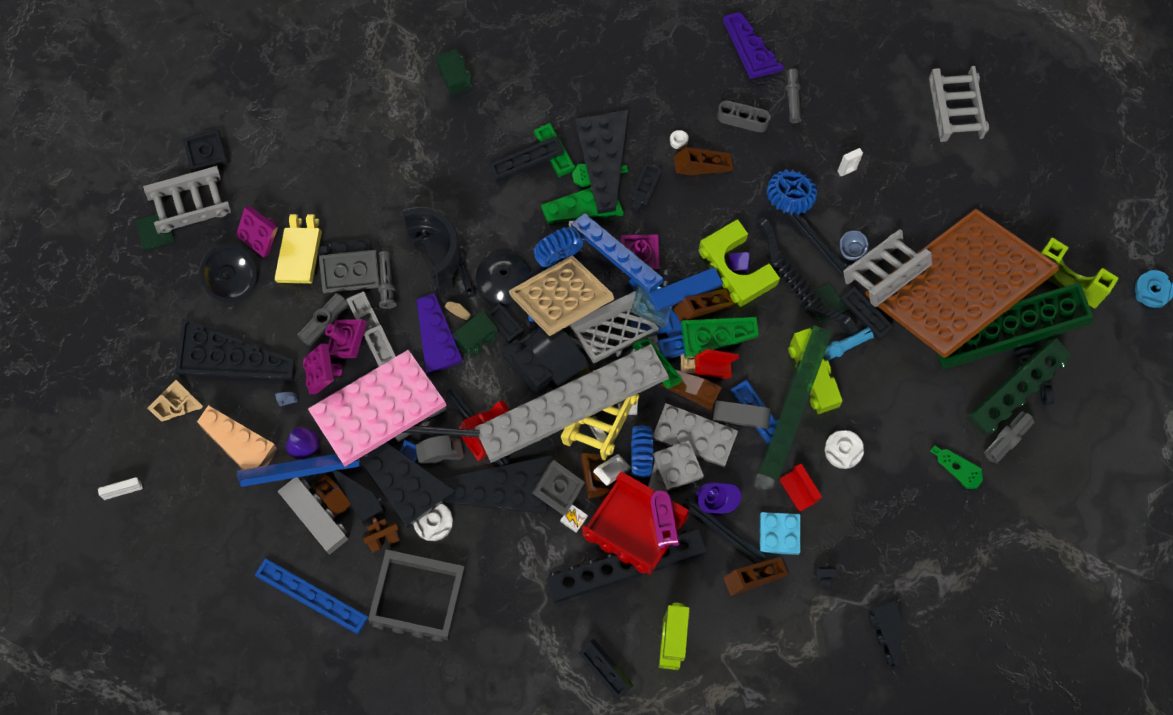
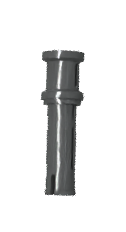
[378,251,396,309]

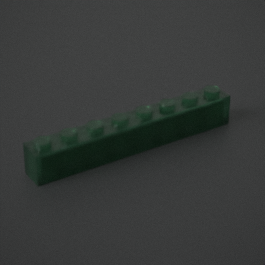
[757,325,832,480]

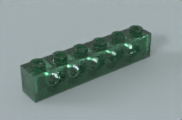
[967,338,1072,433]

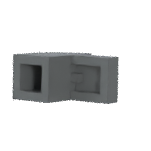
[415,436,464,464]

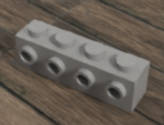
[278,477,348,555]

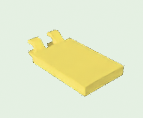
[275,214,322,283]

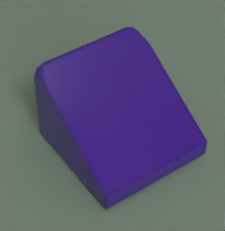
[728,252,749,274]

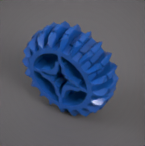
[767,169,817,215]
[533,227,583,267]
[631,425,653,478]

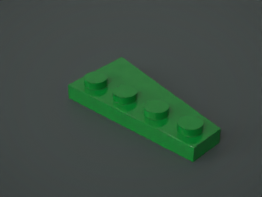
[541,188,624,224]
[681,317,759,359]

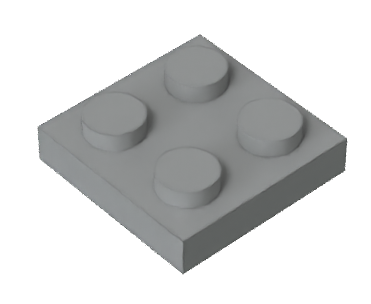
[653,441,704,491]

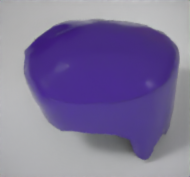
[285,427,319,460]

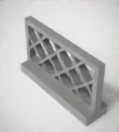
[569,291,659,363]

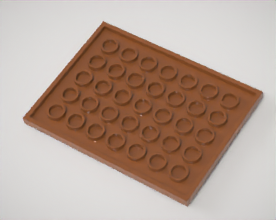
[865,209,1059,358]

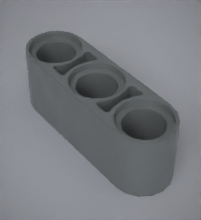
[717,101,770,132]
[713,401,771,429]

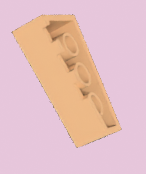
[197,405,278,470]

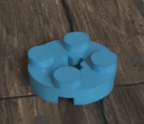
[1135,270,1173,308]

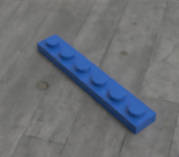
[571,213,663,293]

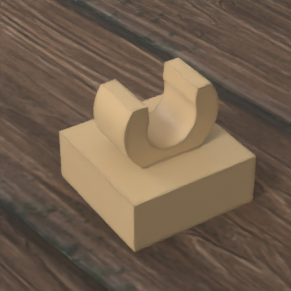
[680,355,698,375]

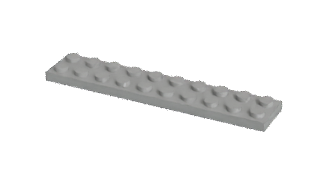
[475,345,669,463]

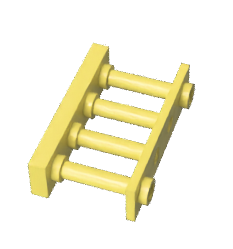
[561,370,639,460]

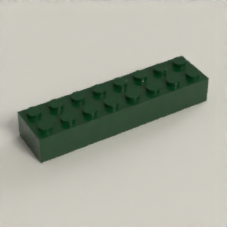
[935,282,1093,370]

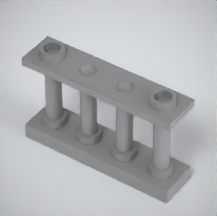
[929,66,989,142]
[143,166,231,233]
[844,229,932,307]

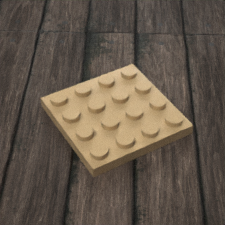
[509,255,614,336]

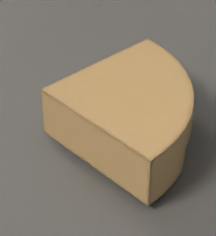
[445,301,471,320]

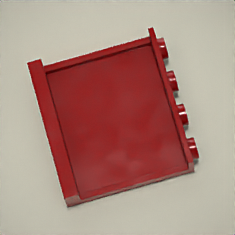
[582,471,689,575]

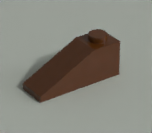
[673,147,734,175]
[673,288,734,323]
[661,370,722,410]
[723,557,789,596]

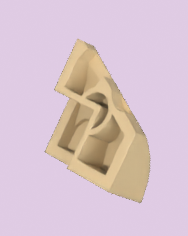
[148,380,203,422]

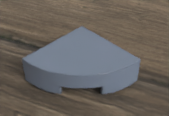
[275,392,298,406]

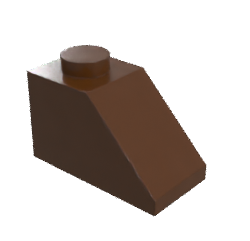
[310,474,351,517]

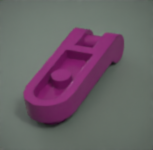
[651,491,680,549]

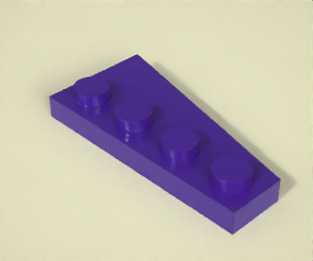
[723,12,784,79]
[417,293,462,375]

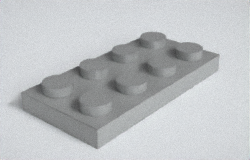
[653,403,738,467]

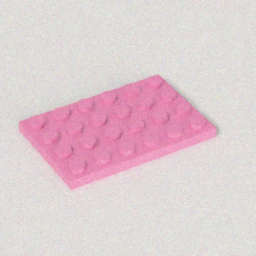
[308,350,447,467]

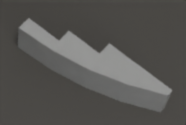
[346,291,396,367]

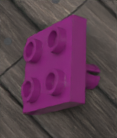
[236,206,278,257]
[620,235,660,273]
[325,319,367,358]
[303,344,342,394]

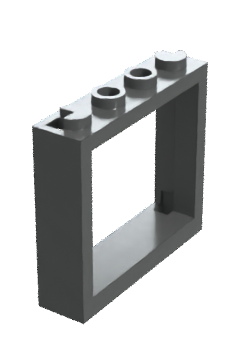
[368,550,465,642]

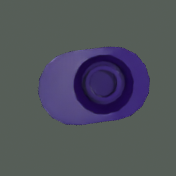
[696,482,741,513]

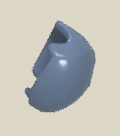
[840,230,869,261]

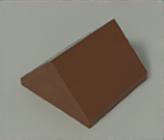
[581,453,616,499]

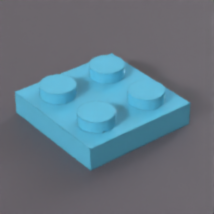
[760,512,800,555]

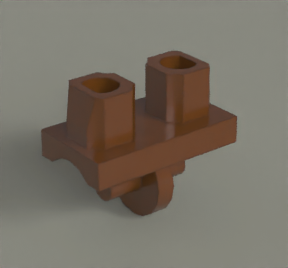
[362,517,399,552]

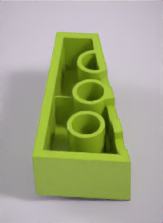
[788,326,843,414]

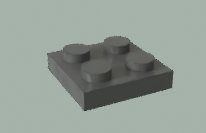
[532,460,585,515]

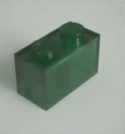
[436,49,472,95]
[453,311,497,356]

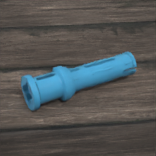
[823,327,874,362]

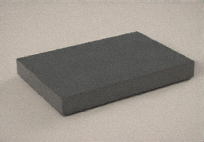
[319,250,380,294]

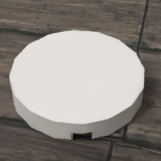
[825,430,864,469]
[414,504,453,541]

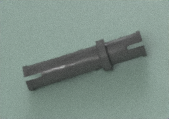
[786,69,801,123]

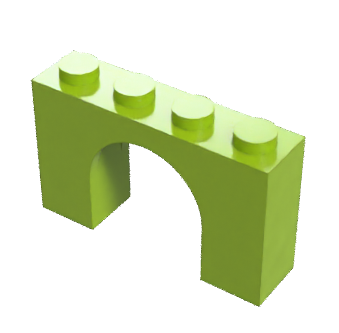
[699,219,780,307]
[1041,238,1119,308]
[658,603,689,670]

